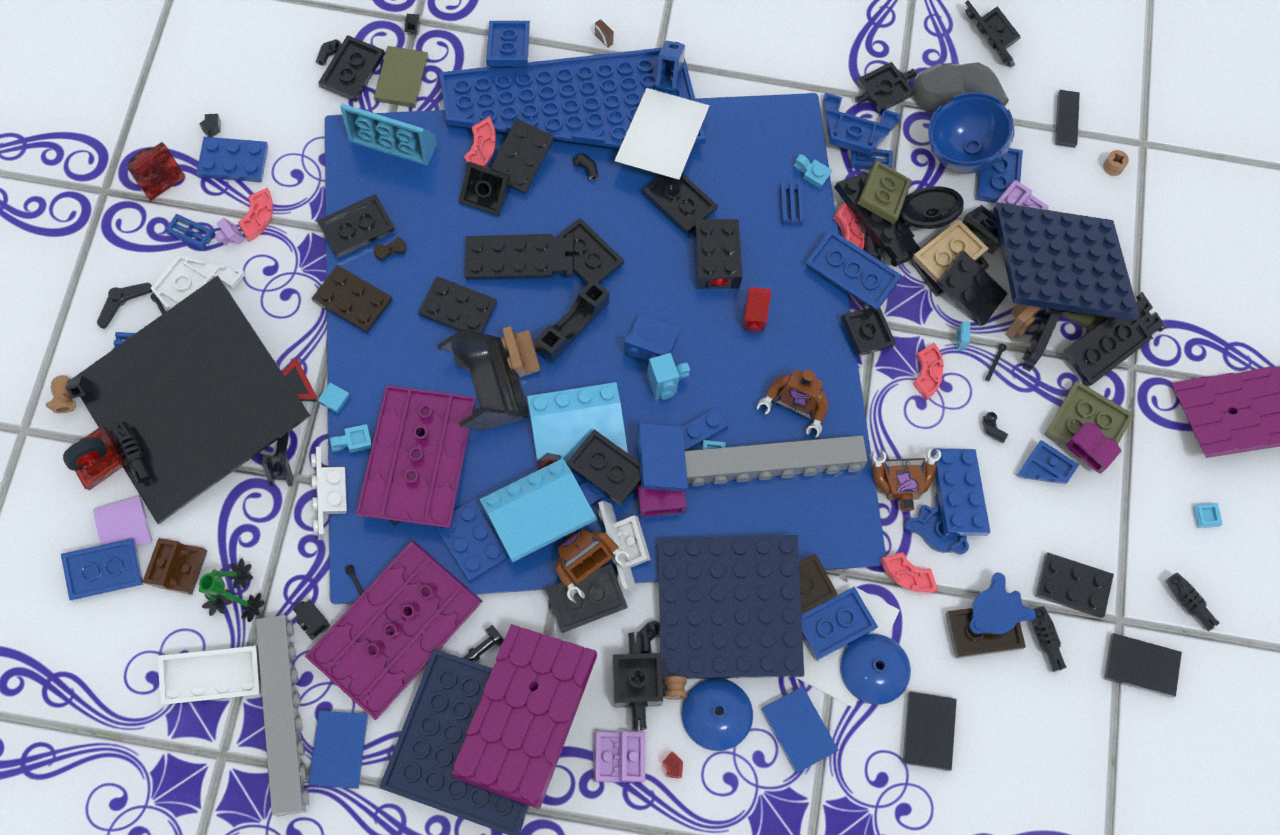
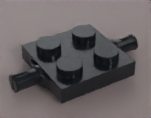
[855,62,917,113]

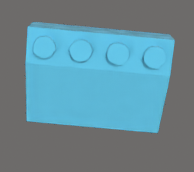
[340,104,437,166]
[527,382,628,469]
[480,458,597,562]

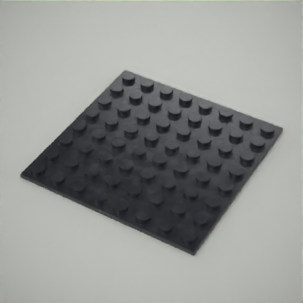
[73,275,311,524]

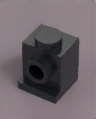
[293,599,331,641]

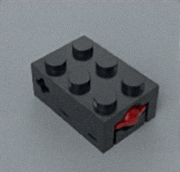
[694,219,742,289]

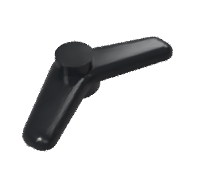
[97,282,152,329]

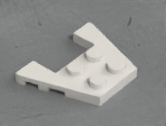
[151,255,245,310]

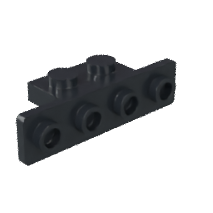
[965,0,1021,67]

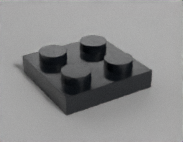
[840,308,896,357]

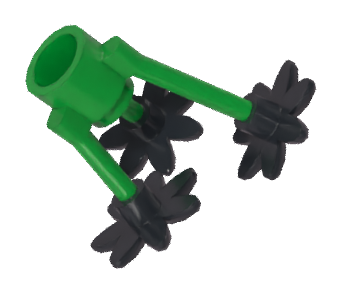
[199,558,265,622]

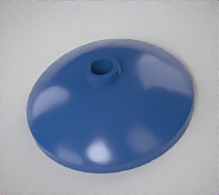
[840,634,911,705]
[681,679,753,751]

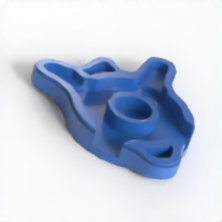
[904,493,969,555]
[969,572,1036,635]

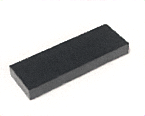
[1055,89,1080,148]

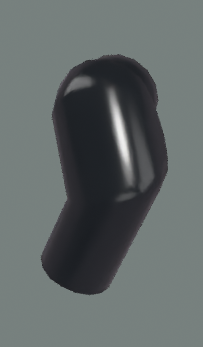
[316,39,341,66]
[573,153,599,181]
[982,412,1008,443]
[639,620,660,654]

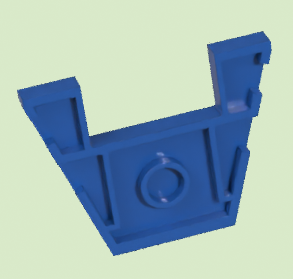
[823,92,901,155]

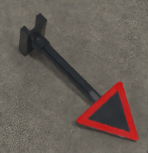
[262,358,318,486]

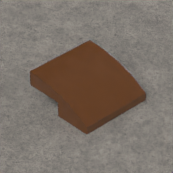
[143,538,207,595]

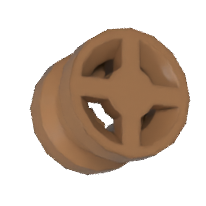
[1103,150,1129,176]
[663,676,687,700]

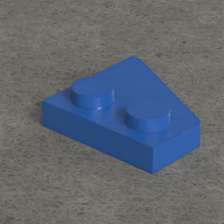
[1016,440,1079,484]

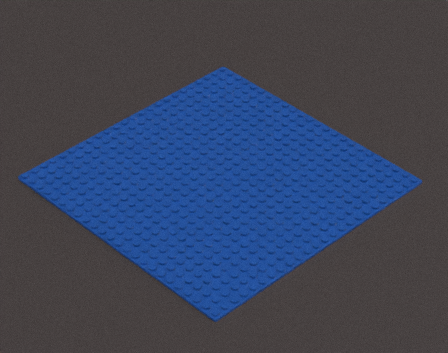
[325,93,886,605]

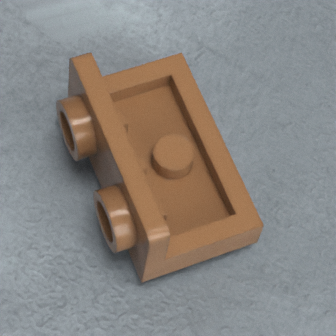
[1005,304,1041,340]
[501,326,541,377]

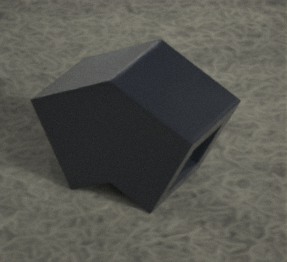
[405,13,421,33]
[199,114,221,137]
[66,376,91,399]

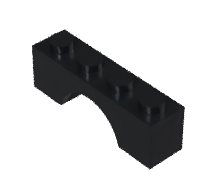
[535,279,610,364]

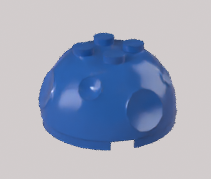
[928,92,1014,174]

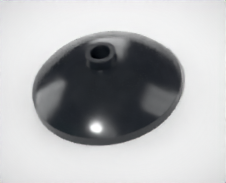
[900,186,964,229]

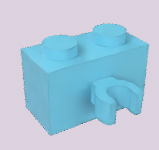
[647,353,690,400]

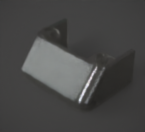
[437,329,529,430]

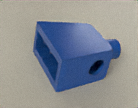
[655,41,685,92]

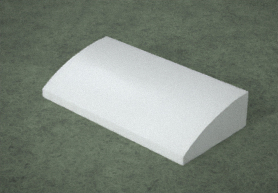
[158,645,261,705]

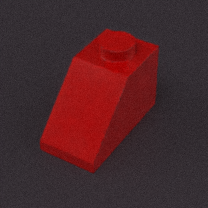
[742,287,771,333]

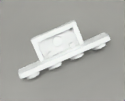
[311,447,347,540]
[598,501,651,591]

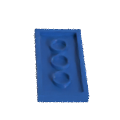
[806,230,902,312]
[931,448,991,536]

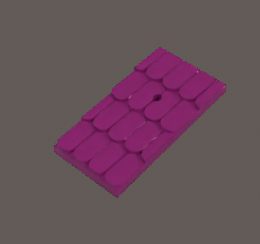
[1172,366,1280,458]
[356,385,476,528]
[305,540,483,720]
[452,624,597,810]

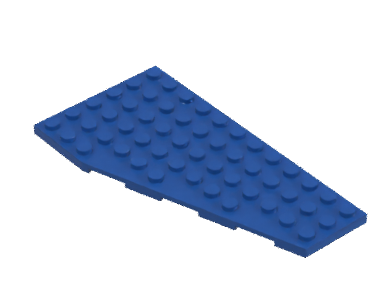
[439,48,706,148]

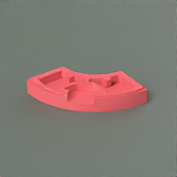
[464,117,496,167]
[238,187,273,242]
[833,202,865,250]
[913,343,944,401]
[880,552,938,593]

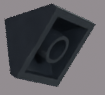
[459,161,510,216]
[963,205,1001,255]

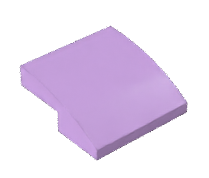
[990,180,1049,214]
[93,496,153,546]
[593,731,645,783]

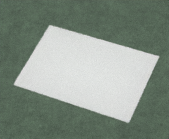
[615,88,710,179]
[796,576,900,708]

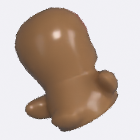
[46,375,76,413]

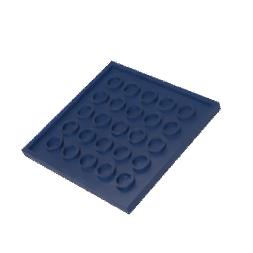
[993,202,1139,321]
[658,535,804,680]
[379,649,529,835]

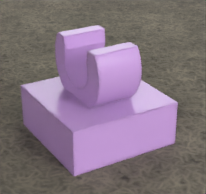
[215,218,245,246]

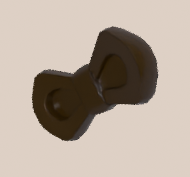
[374,237,407,261]

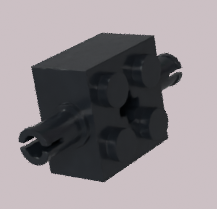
[612,632,663,731]

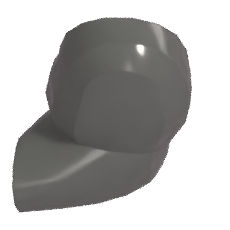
[913,62,1009,112]

